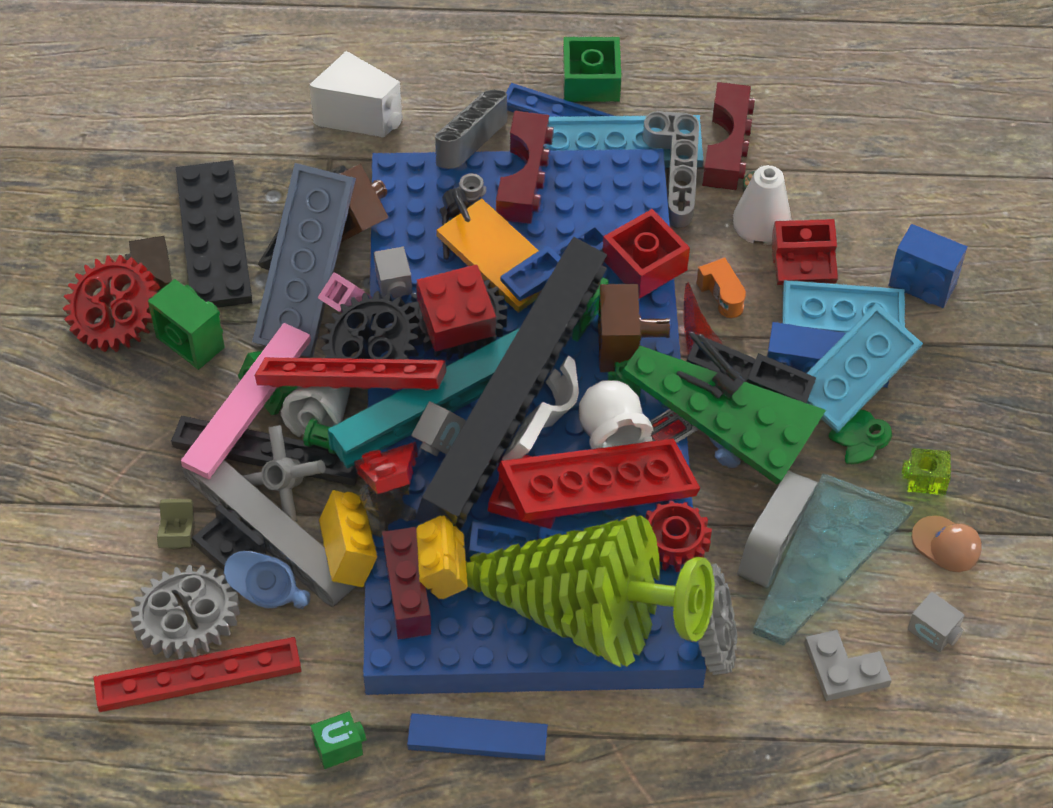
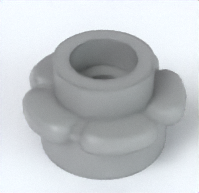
[458,174,486,201]

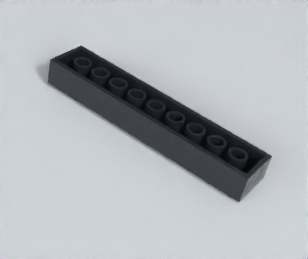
[415,236,607,531]

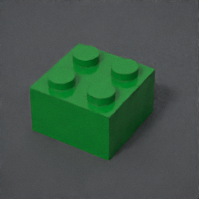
[563,37,622,102]
[148,279,225,370]

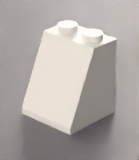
[310,51,402,137]

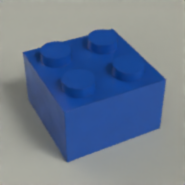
[888,224,968,309]

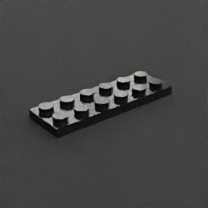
[175,160,253,308]

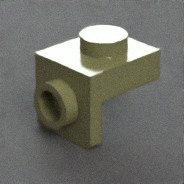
[157,499,195,549]

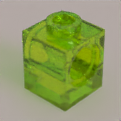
[902,448,951,495]

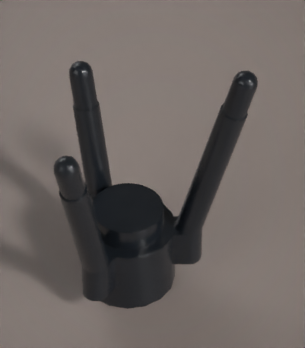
[440,188,472,260]
[676,332,745,399]

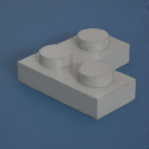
[804,630,892,701]

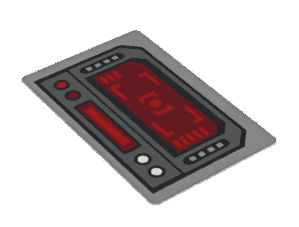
[650,409,698,443]

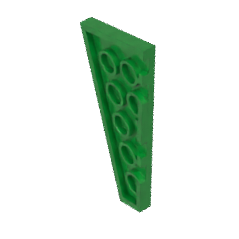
[620,346,826,485]

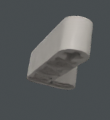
[643,111,699,228]
[737,470,818,588]

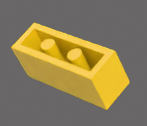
[319,490,377,588]

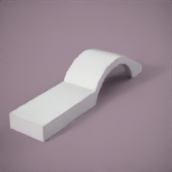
[502,356,579,461]

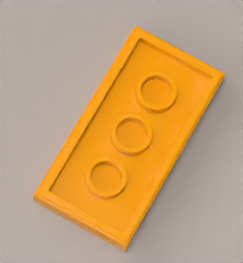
[436,198,542,313]

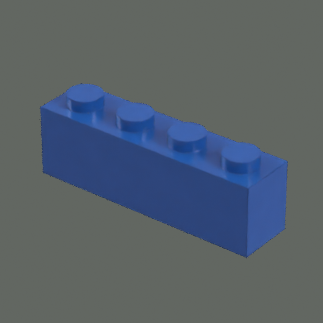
[767,322,889,388]

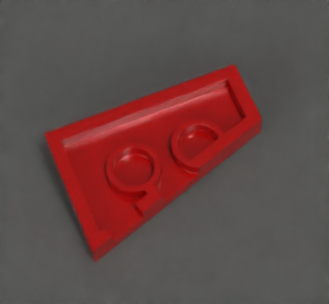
[354,442,419,494]

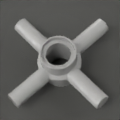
[243,425,325,521]

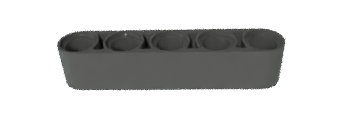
[435,90,507,169]

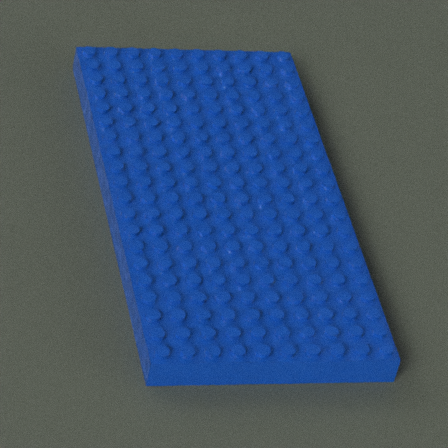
[363,149,706,695]

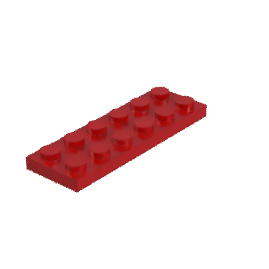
[497,438,700,522]

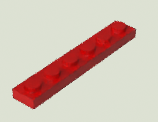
[254,357,447,390]
[93,637,302,713]

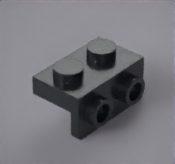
[192,504,266,571]

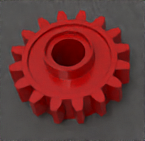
[646,501,712,572]

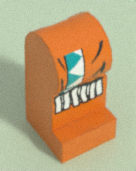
[696,257,746,318]

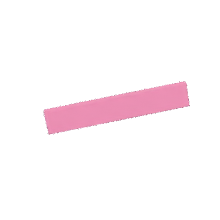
[181,323,311,479]

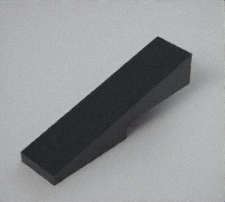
[686,335,816,403]

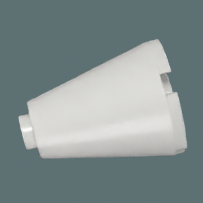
[733,165,792,245]
[281,386,351,437]

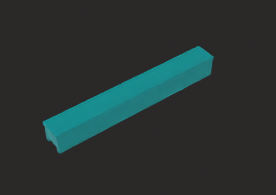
[328,328,560,469]

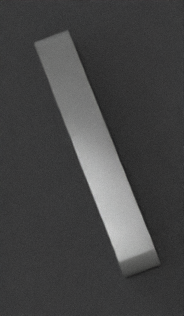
[182,460,357,607]

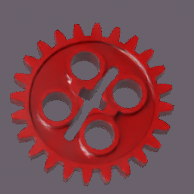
[63,255,160,352]

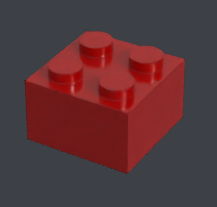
[603,209,690,299]
[417,264,496,351]

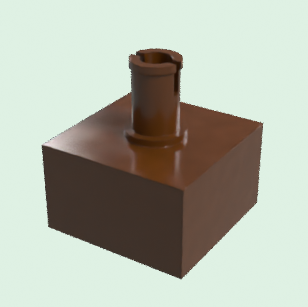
[340,163,389,242]
[598,284,670,372]

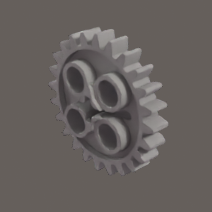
[698,564,737,675]
[130,565,240,659]

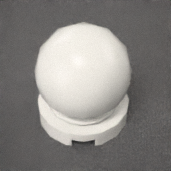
[579,380,654,449]

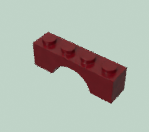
[702,82,755,190]
[496,111,554,224]

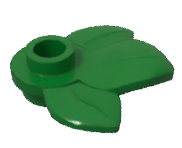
[828,409,892,464]

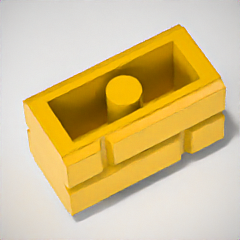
[416,515,468,599]

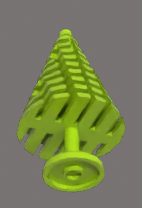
[466,515,715,667]

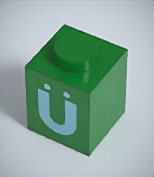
[310,711,366,769]

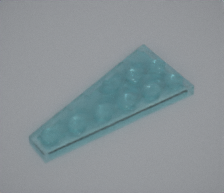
[753,473,914,646]

